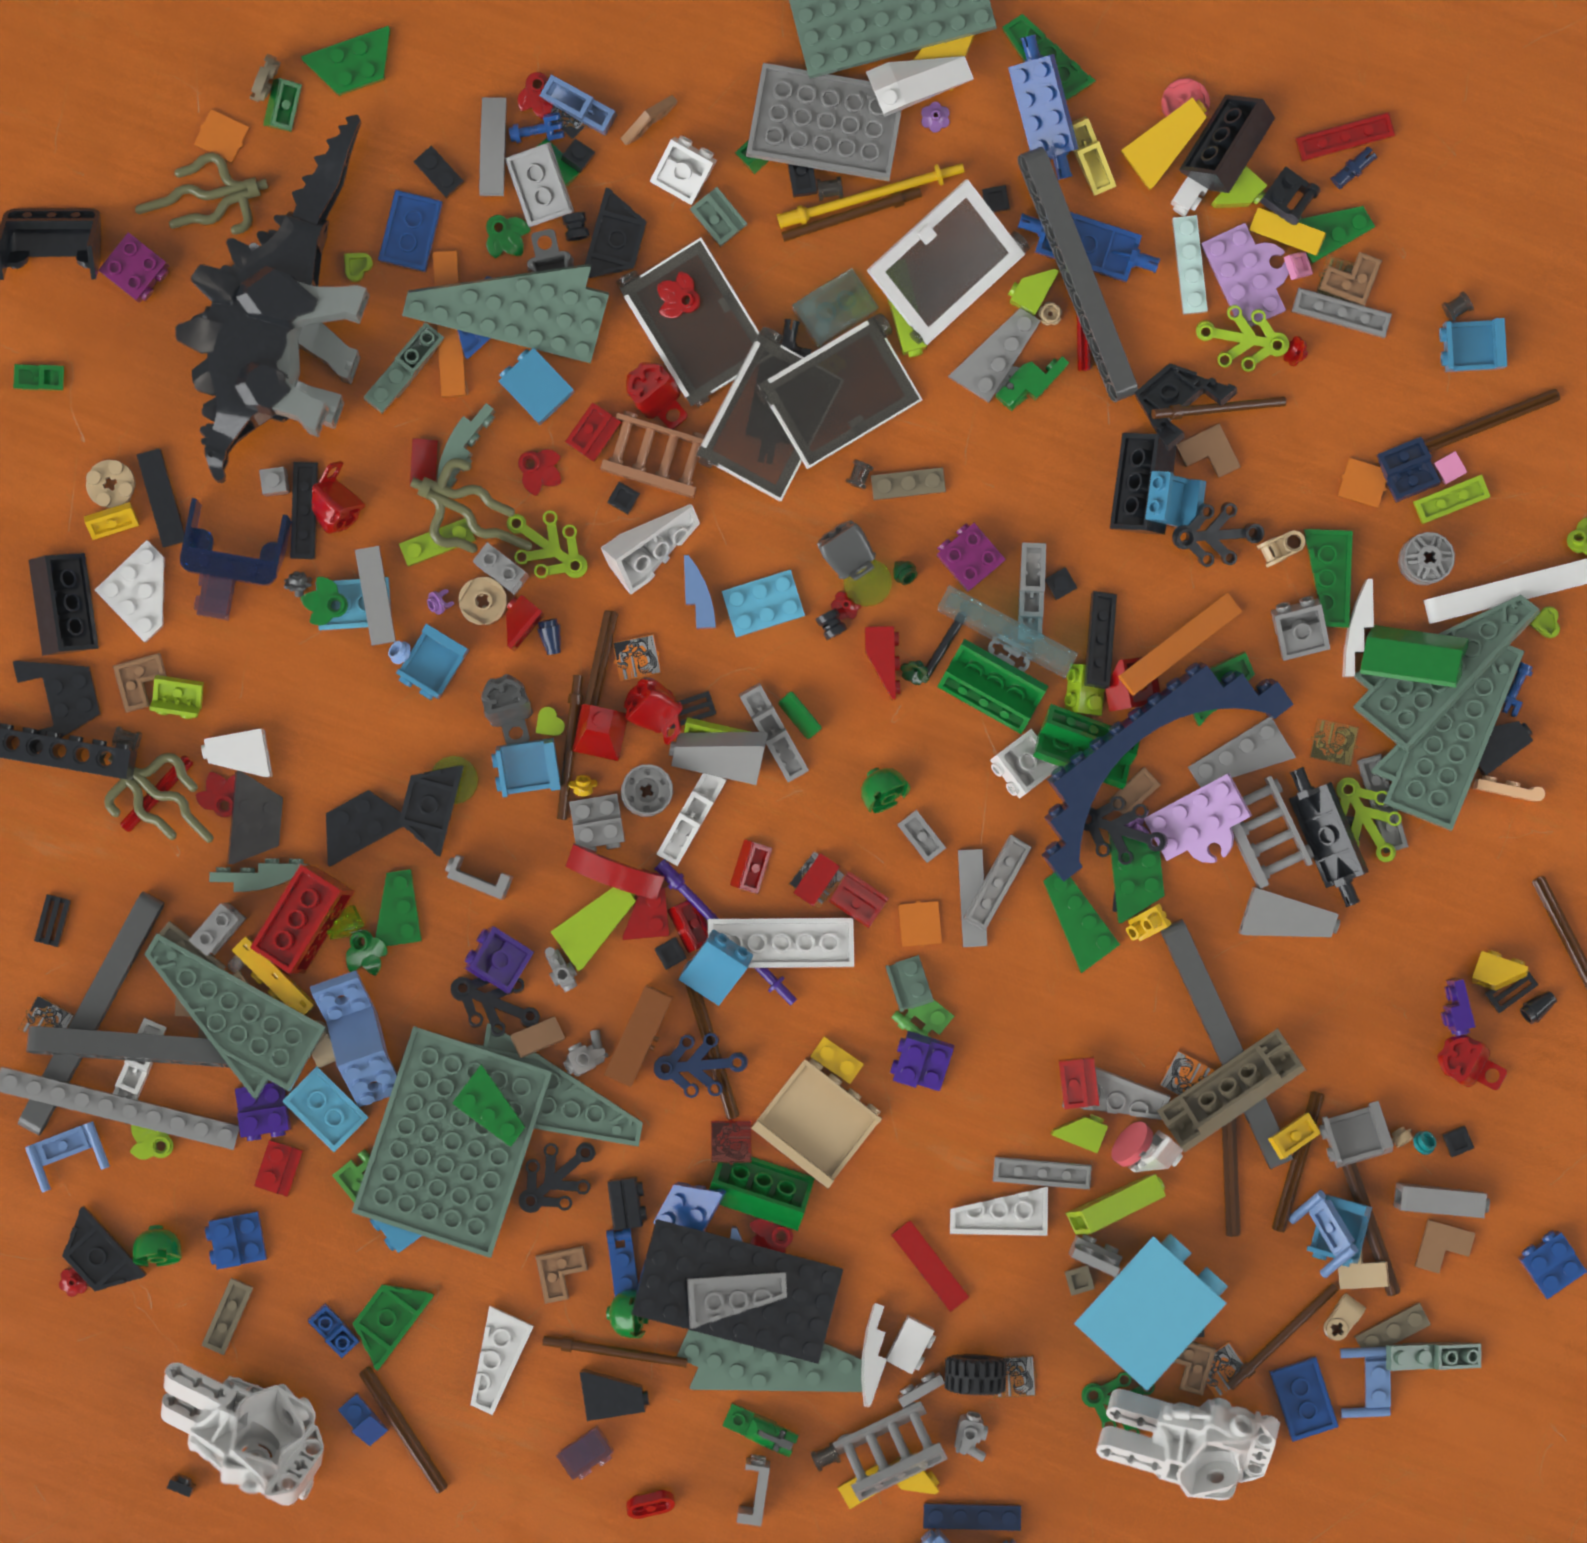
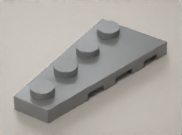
[948,308,1041,403]
[1188,717,1296,788]
[1062,1067,1171,1120]
[687,1272,787,1329]

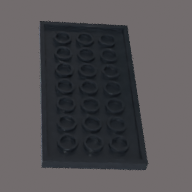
[631,1219,843,1364]

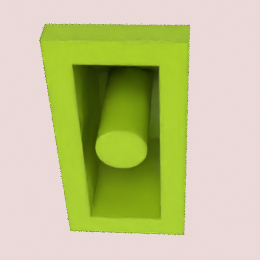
[1211,166,1267,208]
[1008,269,1059,317]
[1051,1114,1108,1153]

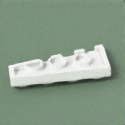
[950,1187,1048,1236]
[470,1305,534,1415]

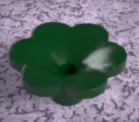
[900,660,930,685]

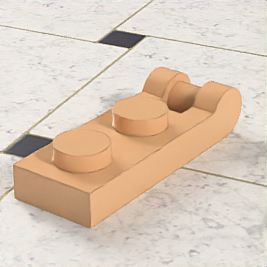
[1473,775,1545,801]

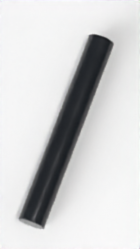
[925,612,967,677]

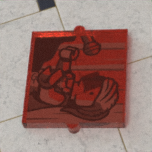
[711,1119,752,1165]

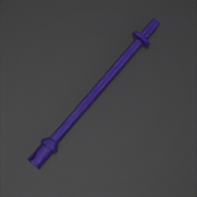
[654,859,797,1006]

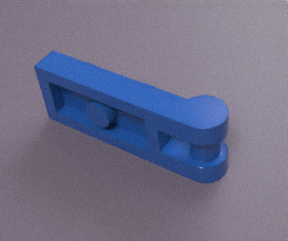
[606,1228,638,1296]

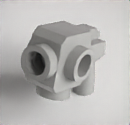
[545,947,578,992]
[563,1030,608,1077]
[954,1411,988,1462]

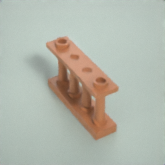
[600,411,706,499]

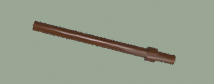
[781,188,922,242]
[1151,397,1287,420]
[557,675,583,820]
[1226,1284,1339,1390]
[542,1336,688,1368]

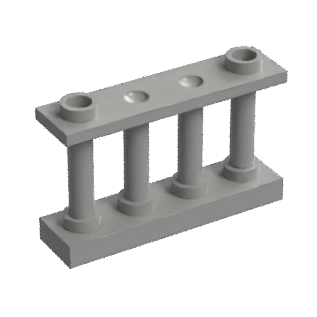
[1231,776,1314,889]
[833,1401,948,1501]

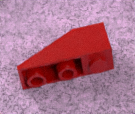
[865,626,900,700]

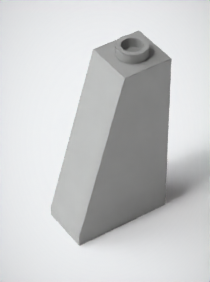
[669,732,768,785]
[1238,887,1340,937]
[1394,1182,1490,1218]

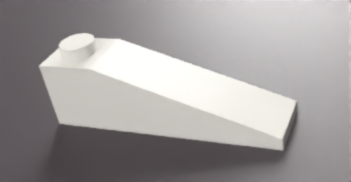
[866,56,974,117]
[601,504,700,594]
[1128,1130,1183,1172]

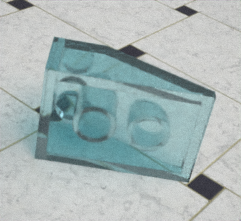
[792,268,879,349]

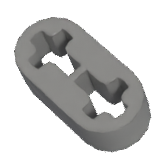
[988,638,1030,672]

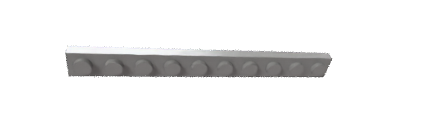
[0,1066,239,1150]

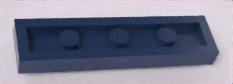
[923,1503,1021,1531]

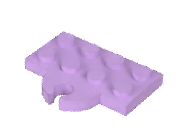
[1201,223,1289,332]
[1143,773,1252,863]

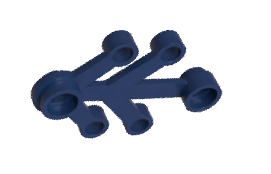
[654,1033,748,1098]

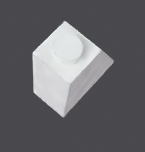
[201,729,273,778]

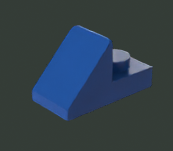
[338,1393,388,1446]

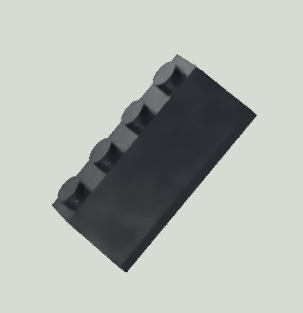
[1179,95,1275,193]
[1110,433,1177,535]
[28,553,99,656]

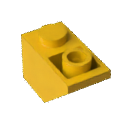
[1472,950,1528,991]
[889,1449,940,1494]

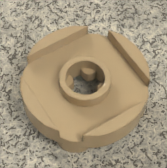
[86,460,136,508]
[459,577,507,625]

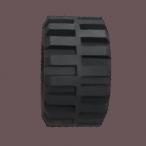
[944,1354,1007,1395]

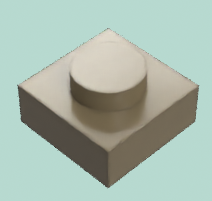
[1064,1265,1095,1296]

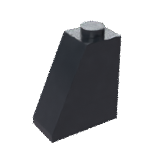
[1477,721,1533,775]
[580,1369,650,1421]

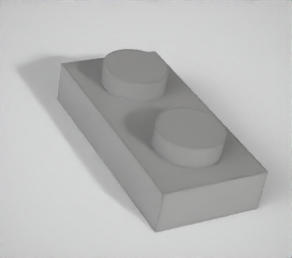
[898,810,946,863]
[898,1372,945,1407]

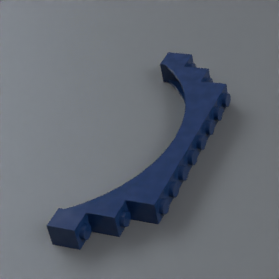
[1041,662,1294,881]

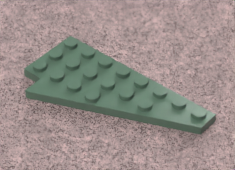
[402,264,609,363]
[1353,595,1540,753]
[1371,645,1524,831]
[144,934,326,1100]
[464,1023,643,1147]
[677,1330,862,1392]

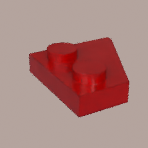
[622,888,669,940]

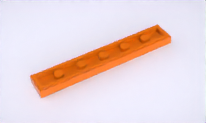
[433,251,466,397]
[1118,593,1242,696]

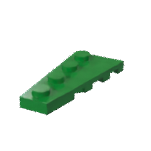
[1002,14,1096,101]
[1303,529,1353,628]
[1043,873,1120,973]

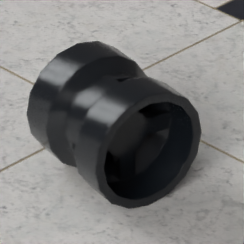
[562,212,590,241]
[815,608,848,640]

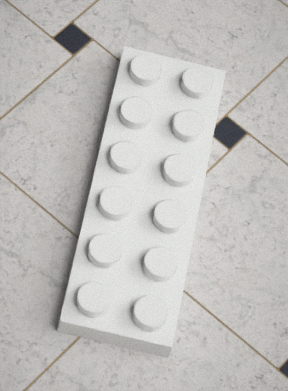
[707,918,854,968]

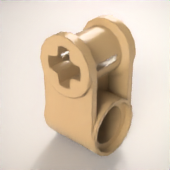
[1257,531,1305,568]
[312,1020,336,1069]
[1323,1293,1366,1341]

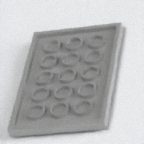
[746,63,902,181]

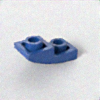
[307,1303,360,1358]

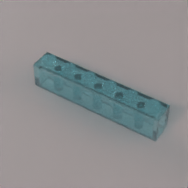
[937,585,1078,679]

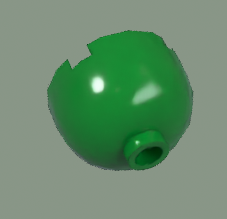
[861,768,910,813]
[133,1225,182,1267]
[606,1290,649,1338]

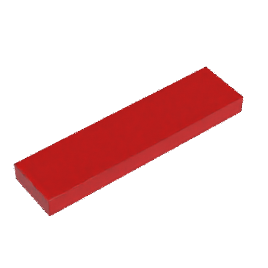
[1295,112,1395,162]
[891,1220,970,1312]

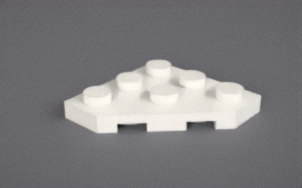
[95,540,165,643]

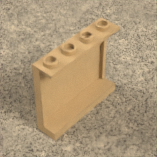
[751,1058,882,1188]

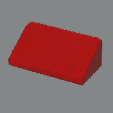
[410,438,438,488]
[730,840,772,894]
[793,853,840,906]
[667,900,708,953]

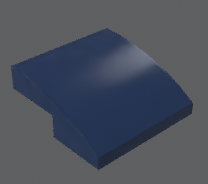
[1377,437,1441,503]

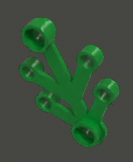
[1081,1372,1155,1434]

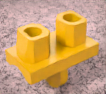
[1126,903,1172,941]

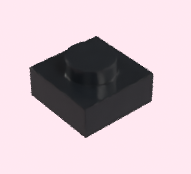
[561,139,595,173]
[1045,567,1077,600]
[167,1474,196,1497]

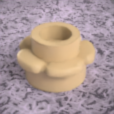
[1038,302,1062,326]
[1391,1127,1413,1148]

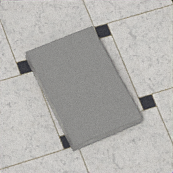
[505,142,575,227]

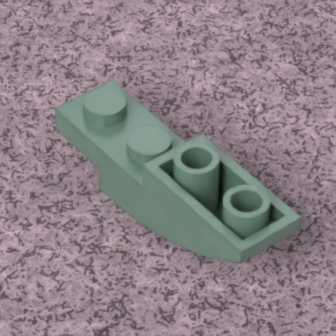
[364,322,444,414]
[437,403,495,488]
[209,858,310,892]
[1386,1342,1481,1371]

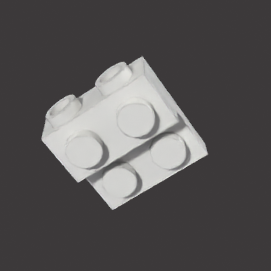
[650,135,717,205]
[990,729,1059,799]

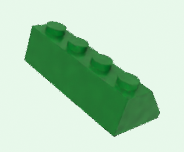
[709,1149,815,1231]

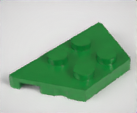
[301,26,391,96]
[1108,832,1165,924]
[353,1284,435,1371]

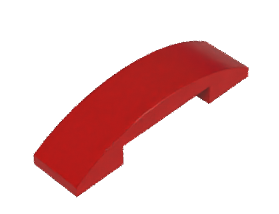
[565,843,665,900]

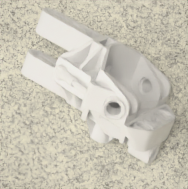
[161,1363,324,1505]
[1097,1389,1280,1501]

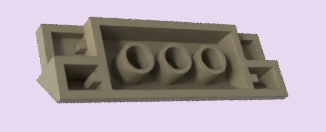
[1157,1028,1306,1152]

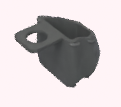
[527,229,574,273]
[817,520,876,580]
[481,674,533,744]

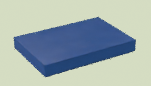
[378,190,443,272]
[1269,1356,1339,1442]

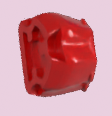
[626,362,688,430]
[312,461,366,534]
[624,677,682,745]
[1437,1035,1507,1090]

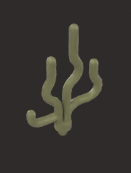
[135,152,269,235]
[410,458,532,553]
[104,753,214,843]

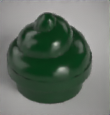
[893,561,917,585]

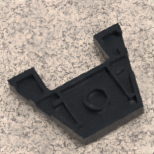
[1135,363,1237,451]
[13,661,101,753]

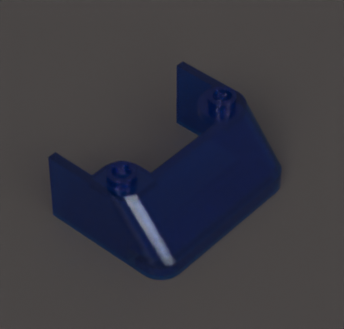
[180,498,292,586]

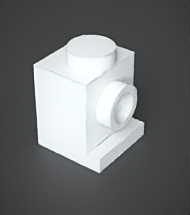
[1171,177,1208,217]

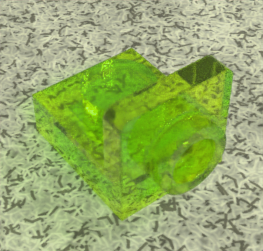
[326,905,365,940]

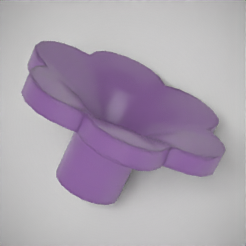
[921,102,950,133]

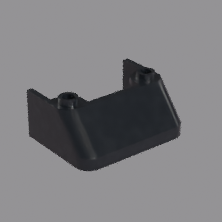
[0,208,101,280]

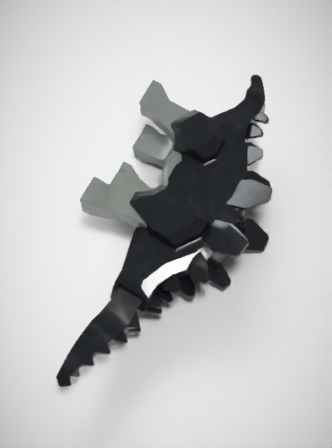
[175,115,370,483]

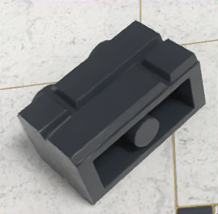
[607,1176,647,1230]

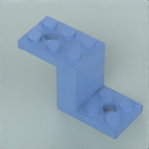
[310,970,397,1107]

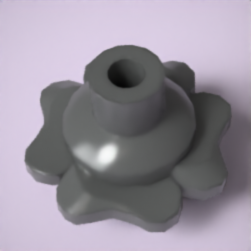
[284,571,312,597]

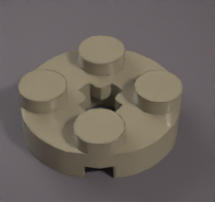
[249,53,281,102]

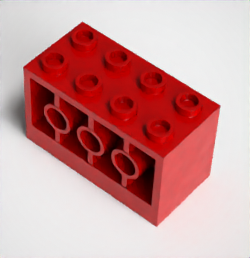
[250,864,355,974]

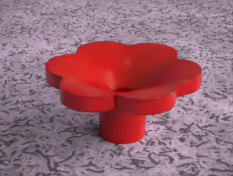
[1283,336,1308,367]
[831,591,862,620]
[59,1267,87,1297]

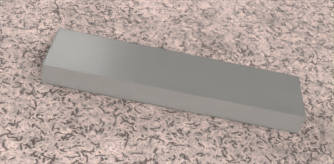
[1291,288,1392,338]
[355,546,396,646]
[1357,754,1409,854]
[963,835,1032,931]
[958,849,987,947]
[993,1157,1092,1190]

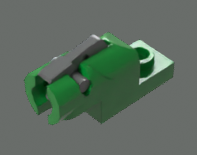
[995,356,1069,411]
[722,1403,799,1457]

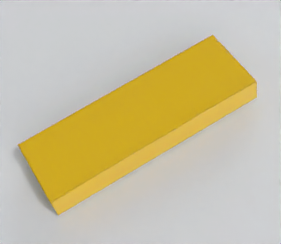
[1249,207,1326,256]

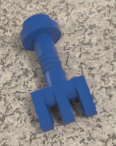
[509,113,564,143]
[1502,662,1533,718]

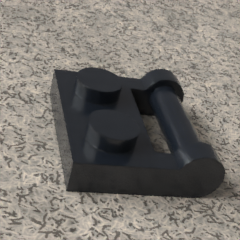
[1260,166,1321,225]

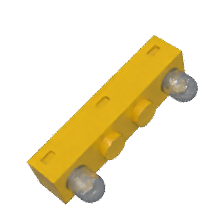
[228,936,317,1016]

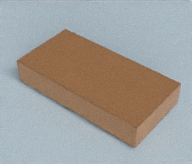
[1109,767,1161,815]
[510,1017,565,1059]

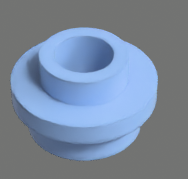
[388,641,410,664]

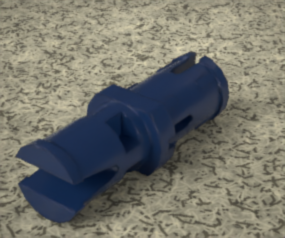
[1331,146,1377,189]

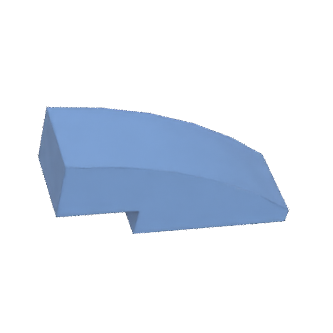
[539,75,617,136]
[684,555,716,629]

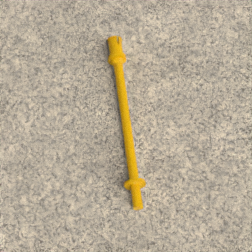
[776,163,965,229]

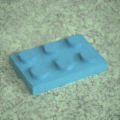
[722,570,805,638]
[316,577,391,631]
[282,1066,369,1152]

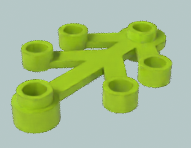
[1196,304,1289,372]
[507,510,588,579]
[1336,778,1402,862]

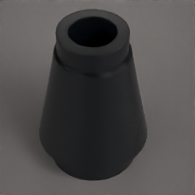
[1520,991,1557,1024]

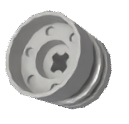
[1398,532,1455,586]
[621,764,673,817]

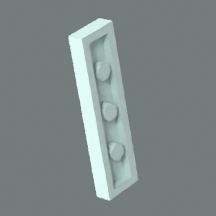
[1172,215,1208,315]

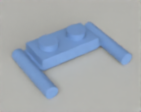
[25,1121,110,1193]
[1289,1190,1358,1278]
[1340,1347,1391,1418]

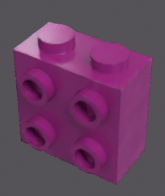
[99,232,170,303]
[936,523,1006,592]

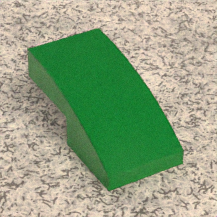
[13,364,64,391]

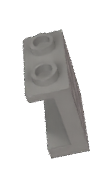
[473,542,529,595]
[445,855,513,900]
[189,903,247,955]
[1319,1101,1394,1168]
[737,1454,770,1526]

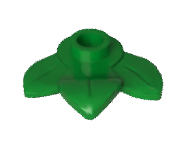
[486,215,531,258]
[300,577,348,626]
[346,929,388,976]

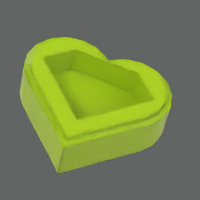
[344,253,373,282]
[1529,606,1560,638]
[536,707,565,736]

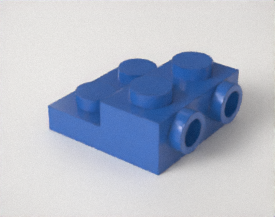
[205,1211,267,1269]
[1518,1231,1587,1299]

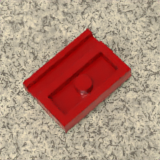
[565,402,621,462]
[829,872,889,928]
[1059,1056,1100,1109]
[254,1139,304,1197]

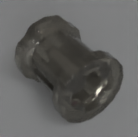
[816,176,843,201]
[1442,291,1474,322]
[845,459,874,490]
[112,726,142,751]
[811,1442,841,1472]

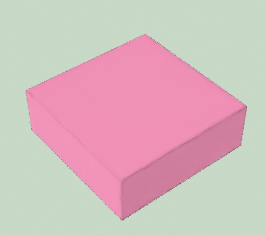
[1284,251,1313,280]
[1434,451,1467,485]

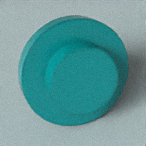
[1413,1131,1436,1155]

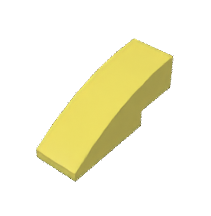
[1072,116,1116,196]

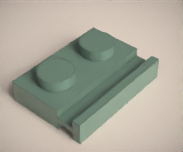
[690,187,748,247]
[885,955,934,1012]

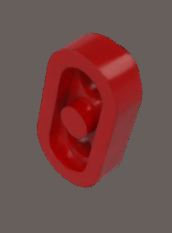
[626,1490,675,1519]

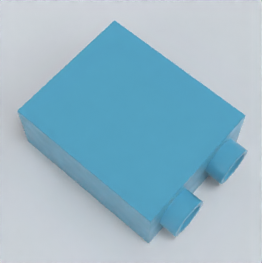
[1074,1234,1228,1391]

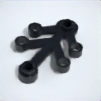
[1172,502,1264,567]
[1084,796,1168,865]
[451,977,540,1037]
[519,1142,596,1213]

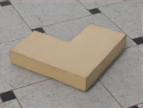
[1338,1250,1390,1289]

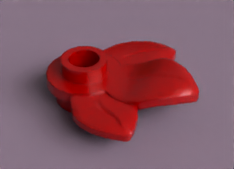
[518,72,553,120]
[657,271,700,318]
[518,449,561,496]
[195,772,235,818]
[750,1219,793,1253]

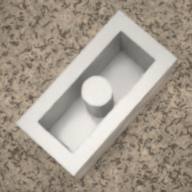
[886,1315,936,1374]

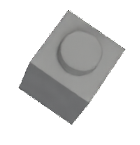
[259,467,290,497]

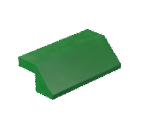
[1360,625,1469,687]
[937,639,1049,734]
[1033,704,1140,790]

